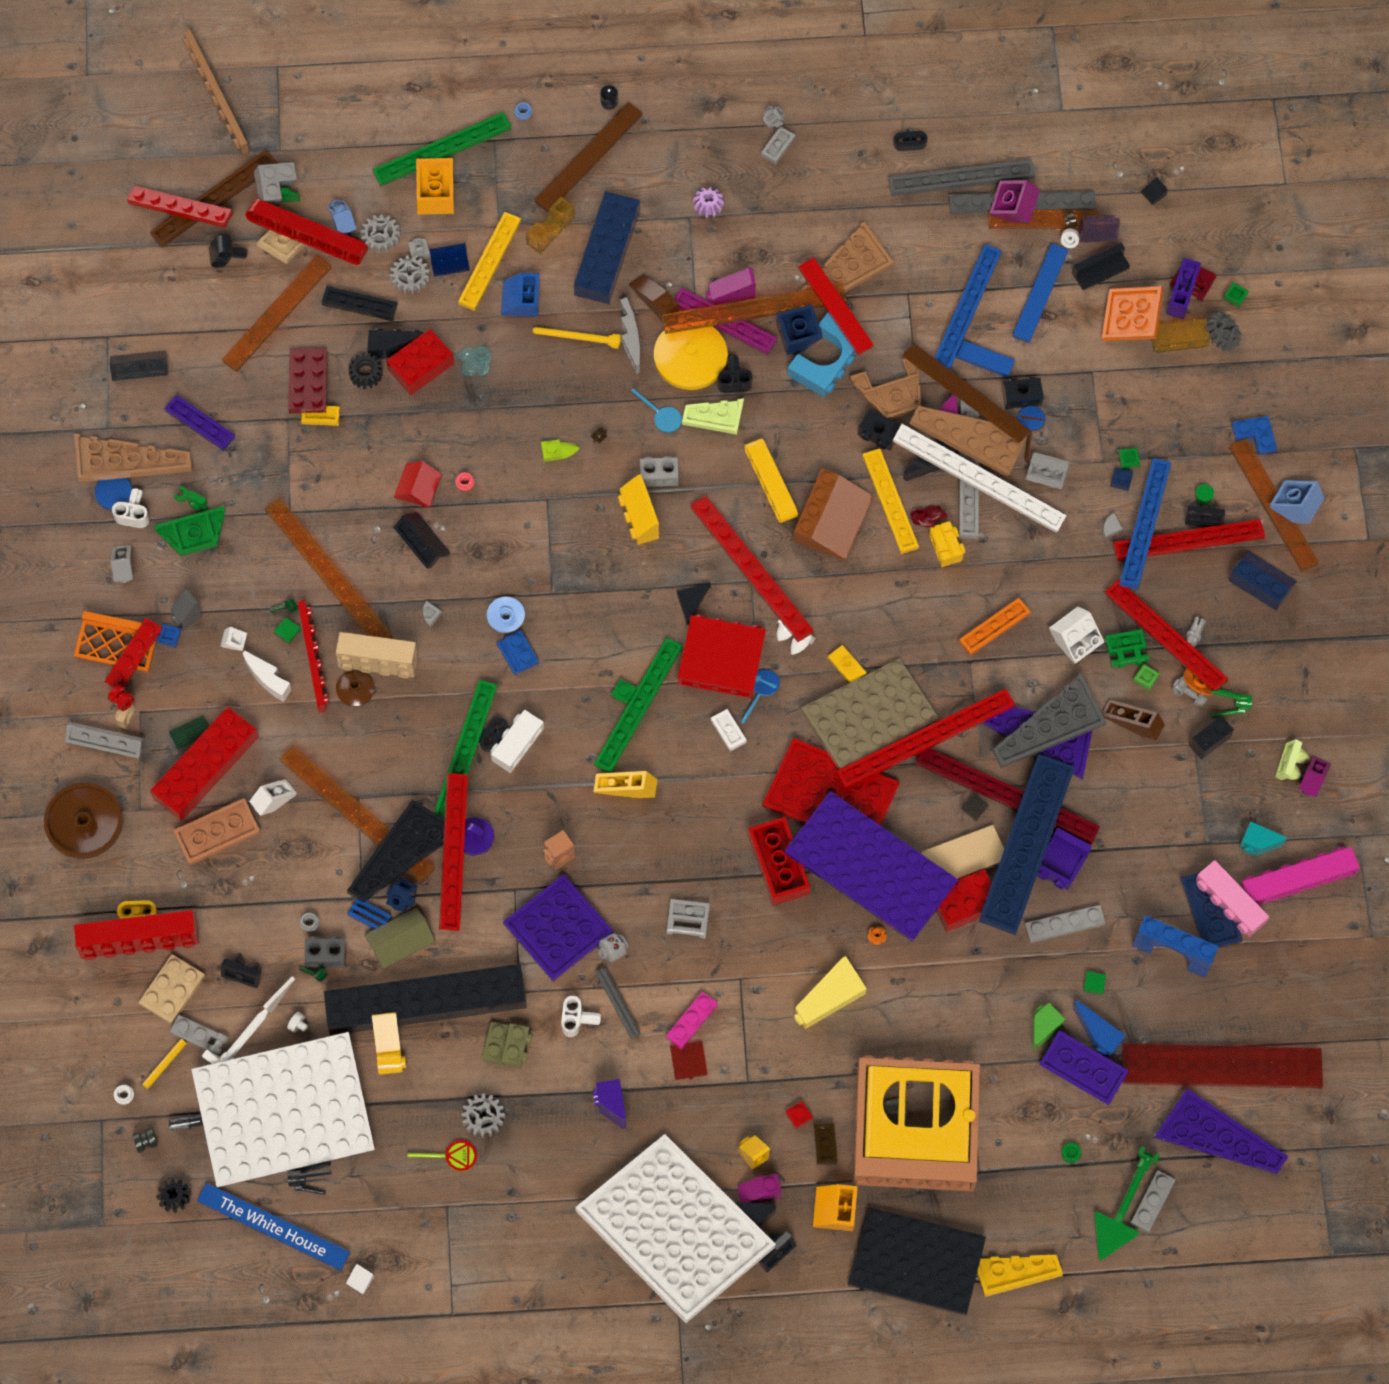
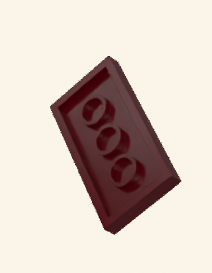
[288,348,327,414]

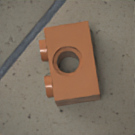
[543,830,575,870]

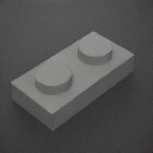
[761,126,795,165]

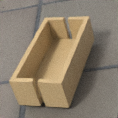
[336,632,418,679]

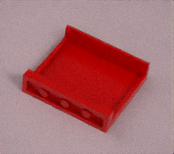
[677,615,766,699]

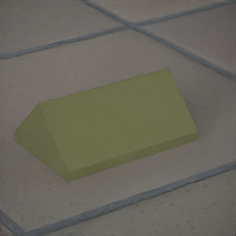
[364,907,435,969]

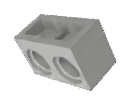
[640,456,678,487]

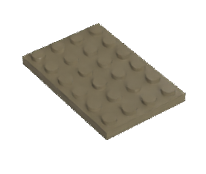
[801,658,939,770]

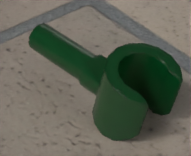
[270,599,298,613]
[299,966,328,982]

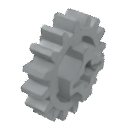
[360,214,401,253]
[390,255,430,295]
[461,1093,505,1138]

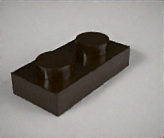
[814,1123,837,1165]

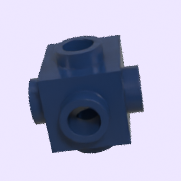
[386,877,418,912]

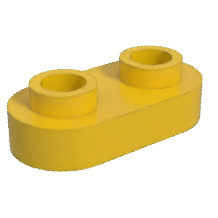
[117,901,157,919]

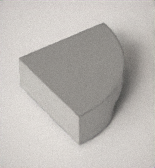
[1103,513,1122,538]
[423,601,442,628]

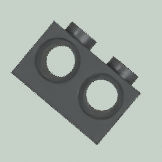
[304,936,346,968]

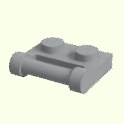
[667,899,710,939]

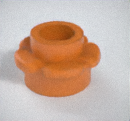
[867,926,887,945]

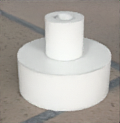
[1061,228,1080,248]
[287,1012,308,1033]

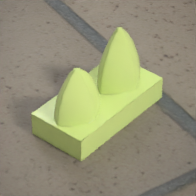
[1275,739,1311,780]

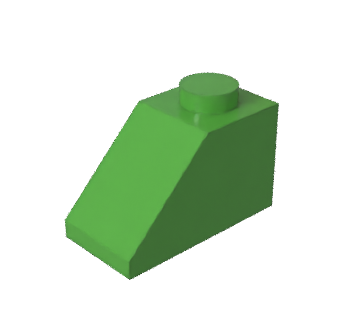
[1032,1003,1066,1050]

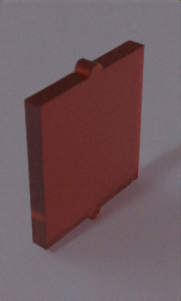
[670,1041,708,1080]

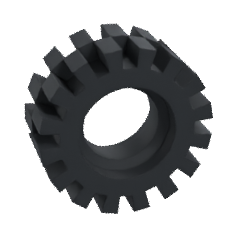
[348,353,383,389]

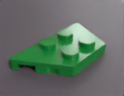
[154,506,226,557]

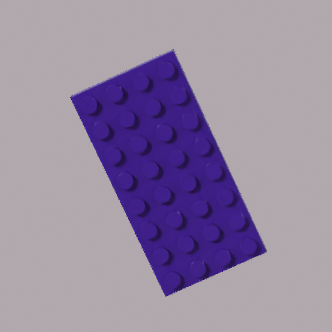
[784,791,958,942]

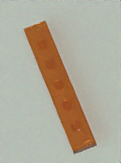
[988,210,1098,229]

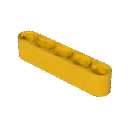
[744,438,798,523]

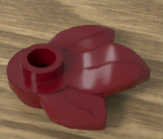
[910,505,948,528]

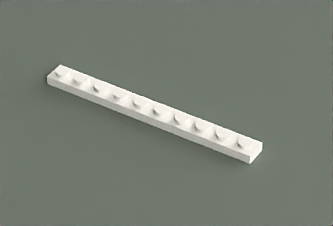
[892,424,1066,533]

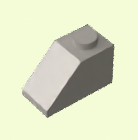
[111,545,134,583]

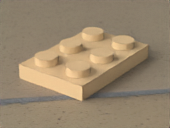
[138,954,205,1025]

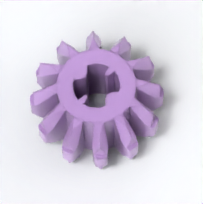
[693,186,724,218]

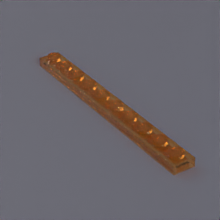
[662,284,846,334]
[265,498,393,639]
[280,746,435,884]

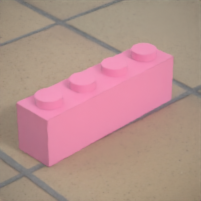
[1195,860,1269,937]

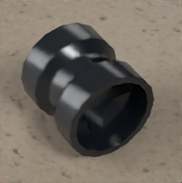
[600,85,618,110]

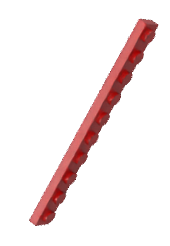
[690,495,814,642]
[836,689,1015,790]

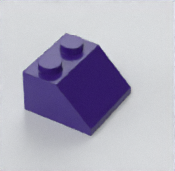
[593,1079,626,1129]

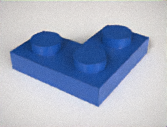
[1231,416,1277,455]

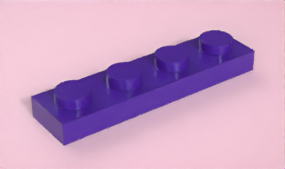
[164,395,235,451]

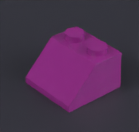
[989,180,1040,223]

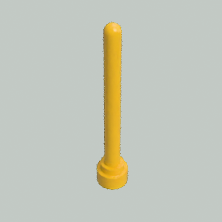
[532,327,621,349]

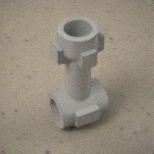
[1172,677,1208,707]

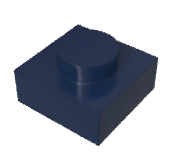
[1110,467,1133,491]

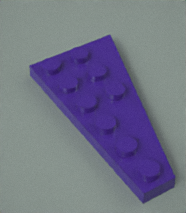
[1154,1089,1288,1174]

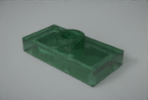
[169,715,209,750]

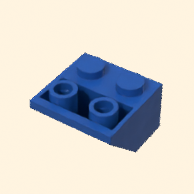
[501,273,540,317]

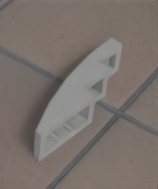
[620,297,640,374]

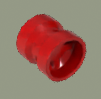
[107,684,135,711]

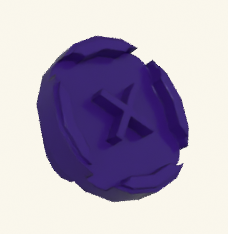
[464,817,494,856]

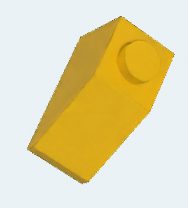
[738,1135,770,1170]

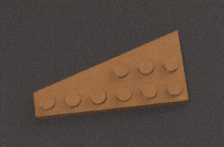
[909,406,1027,477]
[74,433,192,482]

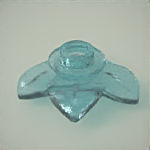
[456,347,491,377]

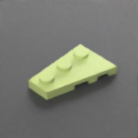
[682,398,744,435]

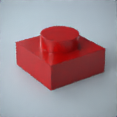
[785,1101,813,1129]

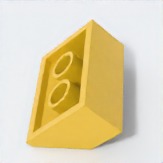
[617,474,659,545]

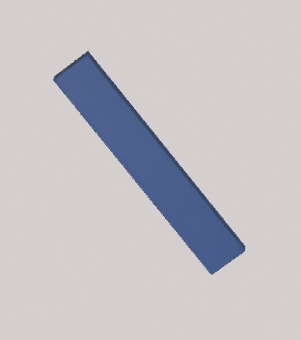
[1013,243,1069,343]

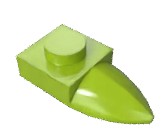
[541,439,580,462]

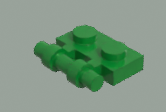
[1104,629,1149,668]

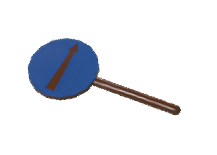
[1018,406,1046,462]

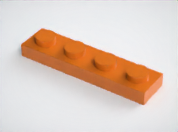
[959,598,1031,656]

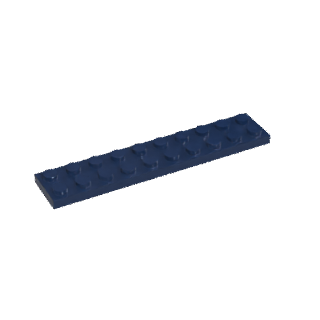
[978,754,1075,935]

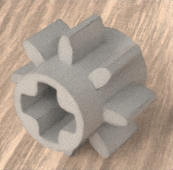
[763,105,785,129]

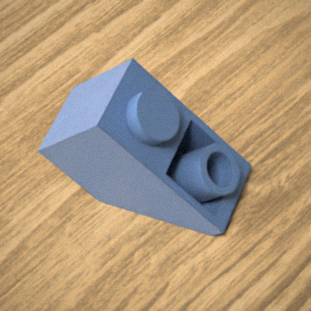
[327,200,357,234]

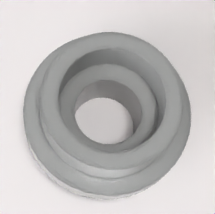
[300,912,319,932]

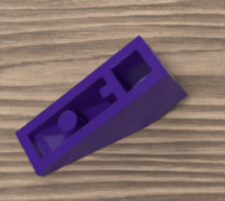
[1166,258,1201,319]

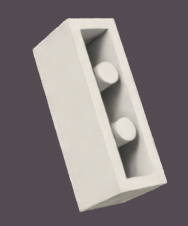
[490,710,544,773]

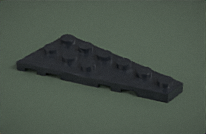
[347,799,445,903]

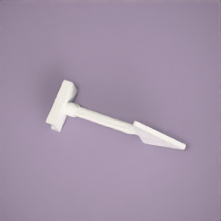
[202,976,295,1064]

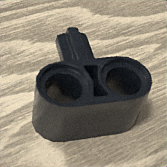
[208,235,248,268]
[717,355,753,393]

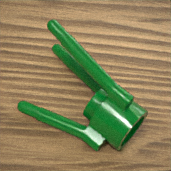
[1211,689,1252,718]

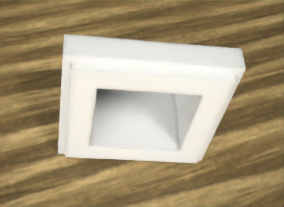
[221,626,247,651]
[346,1264,374,1294]

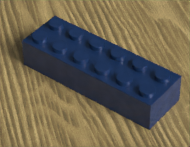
[574,191,640,305]

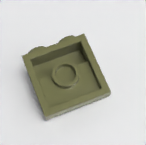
[482,1022,532,1069]

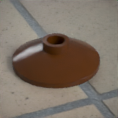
[336,670,375,707]

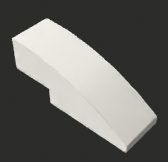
[243,651,292,702]

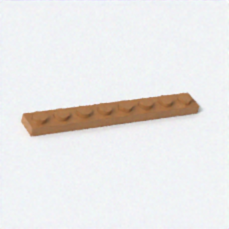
[183,29,249,155]

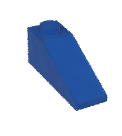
[1073,1000,1126,1059]

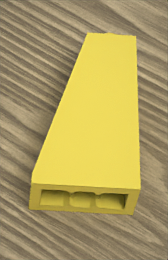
[794,956,867,1029]

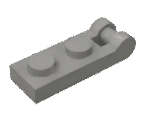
[170,1015,228,1056]

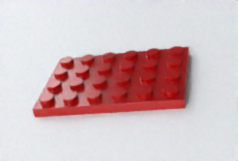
[762,738,900,826]

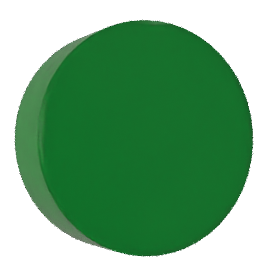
[1195,484,1214,504]
[1061,1142,1082,1164]

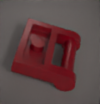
[1169,266,1217,302]

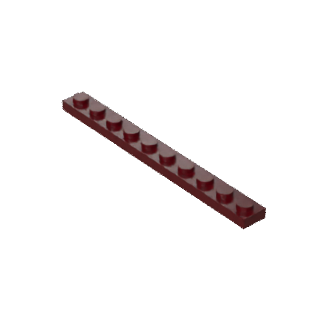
[915,749,1100,845]

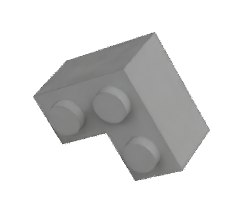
[254,162,297,205]

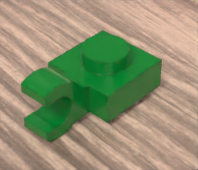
[174,486,209,511]

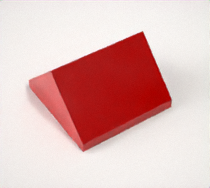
[394,461,442,508]

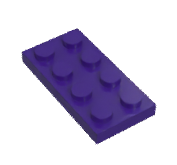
[1039,1030,1129,1105]

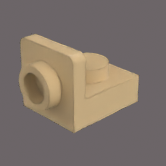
[115,703,135,729]

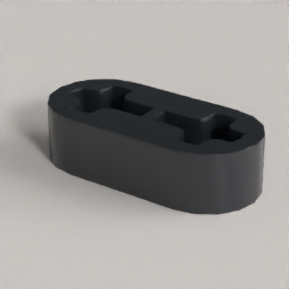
[893,131,928,151]
[480,718,508,752]

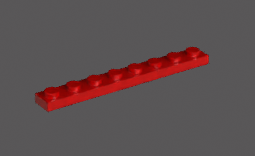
[1113,519,1265,562]
[1105,579,1228,691]
[439,773,468,931]

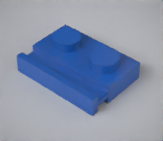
[496,630,539,676]

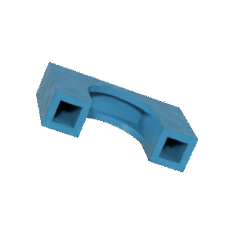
[787,312,856,398]

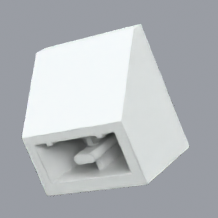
[1049,607,1104,664]

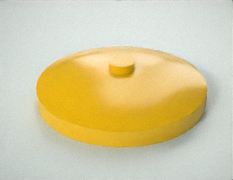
[654,320,728,390]

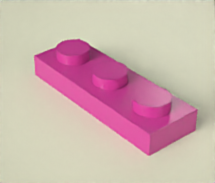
[666,992,718,1050]

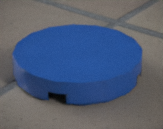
[95,478,132,510]

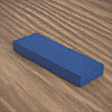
[957,340,1015,378]

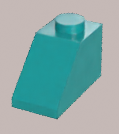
[1239,822,1287,856]

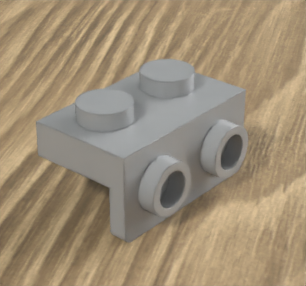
[1026,452,1069,489]

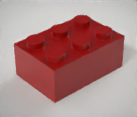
[386,329,454,396]
[936,869,992,932]

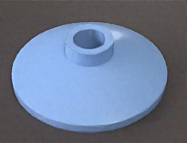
[487,597,525,633]

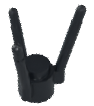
[288,1162,332,1195]

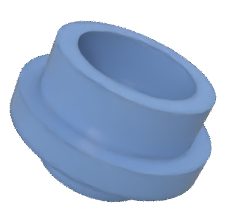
[514,102,532,120]

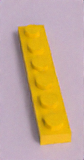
[458,212,521,311]
[862,449,919,554]

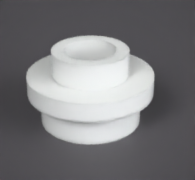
[114,1085,134,1105]

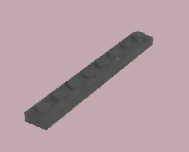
[888,159,1035,196]
[949,192,1096,214]

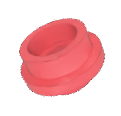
[456,473,474,491]

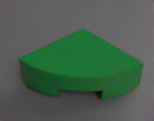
[280,187,300,202]

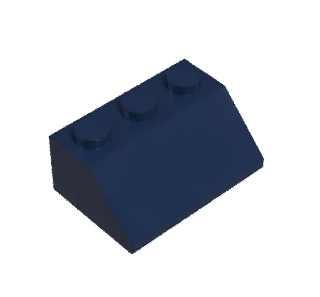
[1229,551,1297,611]

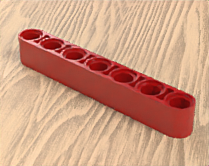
[245,199,368,265]

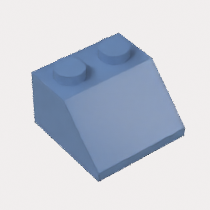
[1270,480,1325,524]

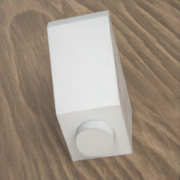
[249,779,297,815]

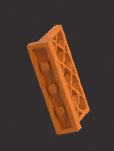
[74,611,157,673]

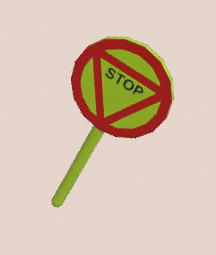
[407,1140,477,1172]

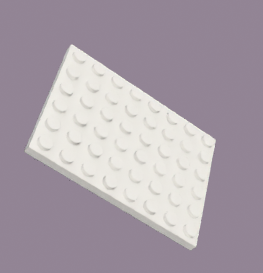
[191,1032,375,1188]
[575,1134,776,1323]

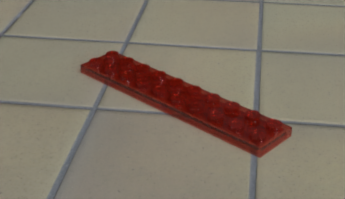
[1122,1044,1323,1089]

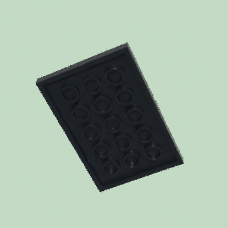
[848,1207,986,1316]

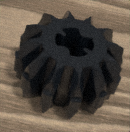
[156,1178,191,1213]

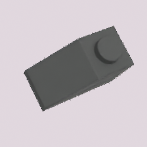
[170,589,202,630]

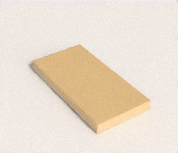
[921,825,1004,880]

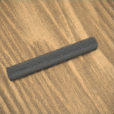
[596,968,640,1039]

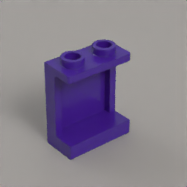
[1037,828,1092,890]

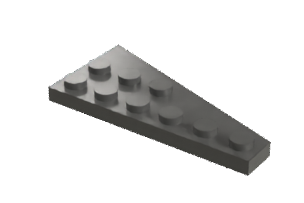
[993,674,1106,768]

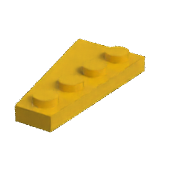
[977,1255,1063,1297]

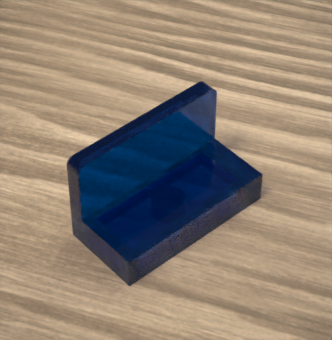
[429,243,470,277]

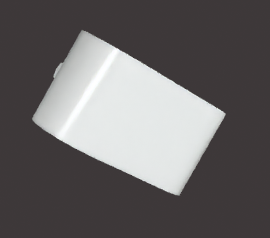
[112,488,150,528]
[561,996,601,1037]

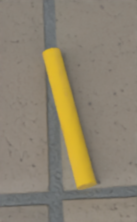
[142,1039,187,1089]

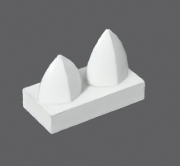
[777,620,816,655]

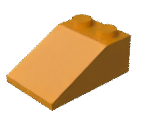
[416,158,454,215]

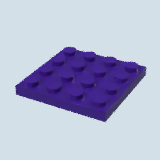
[503,874,614,982]

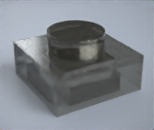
[961,794,989,821]

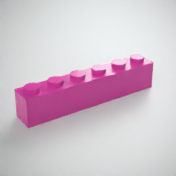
[1240,847,1360,905]

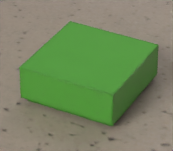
[1133,664,1160,691]

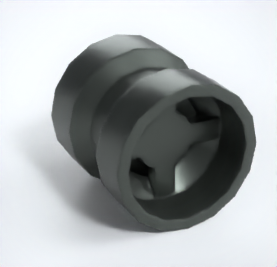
[132,1128,158,1153]

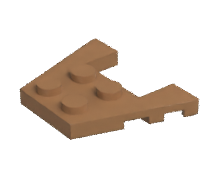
[850,358,921,420]

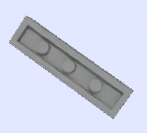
[65,722,144,758]
[1024,905,1106,943]

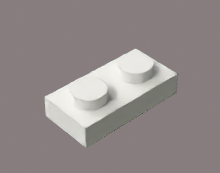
[710,709,747,752]

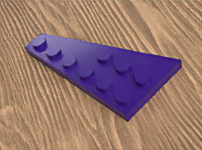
[980,700,1092,779]

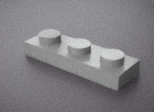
[1130,1171,1175,1233]

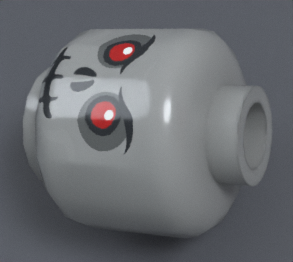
[597,933,628,962]

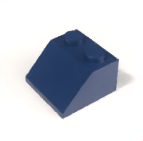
[776,305,823,355]

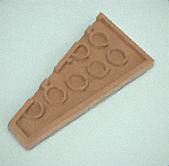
[791,221,894,310]

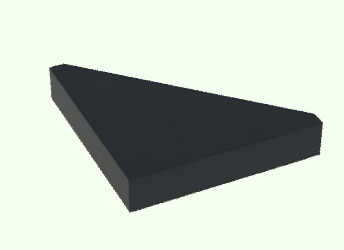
[677,582,711,625]

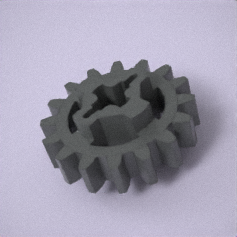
[1205,312,1242,351]

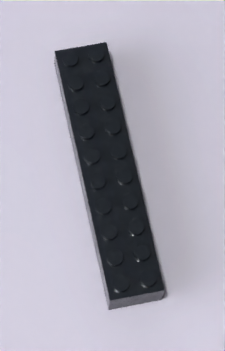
[323,964,527,1036]

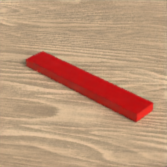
[798,257,874,356]

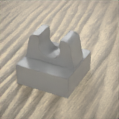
[408,238,430,260]

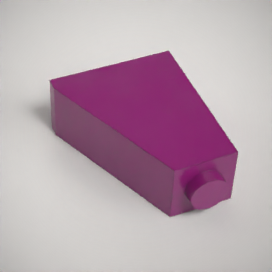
[705,267,756,307]

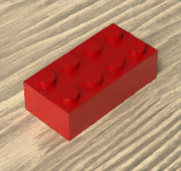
[748,817,810,906]

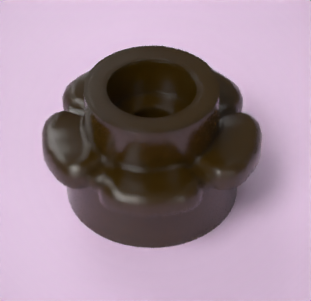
[1063,212,1078,229]
[590,427,607,444]

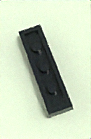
[322,286,398,321]

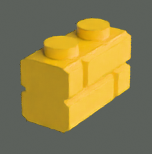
[929,521,965,567]

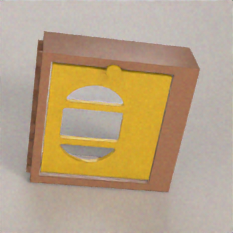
[853,1055,980,1192]

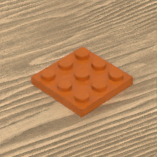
[1102,286,1164,341]

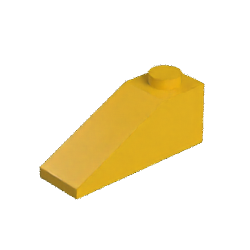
[593,771,658,798]

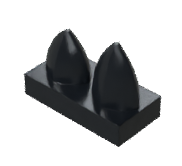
[1185,500,1225,527]
[221,953,261,989]
[759,1231,797,1273]

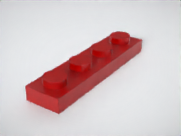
[104,618,163,688]

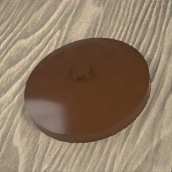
[44,783,123,859]

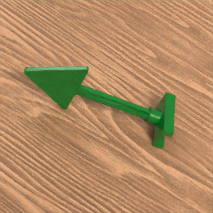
[1094,1146,1160,1261]

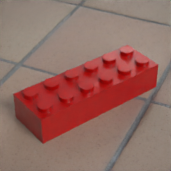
[150,707,259,822]
[74,910,199,960]

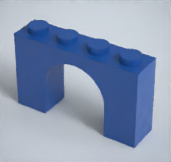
[1132,915,1219,977]

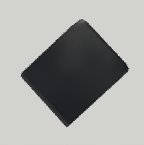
[1141,177,1168,205]

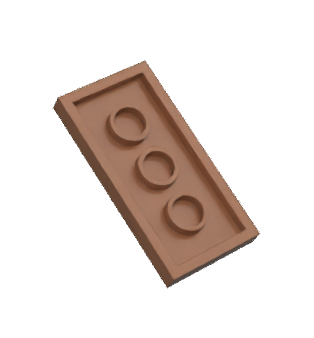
[173,798,261,866]

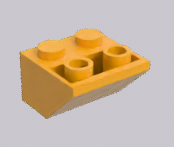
[813,1184,858,1232]

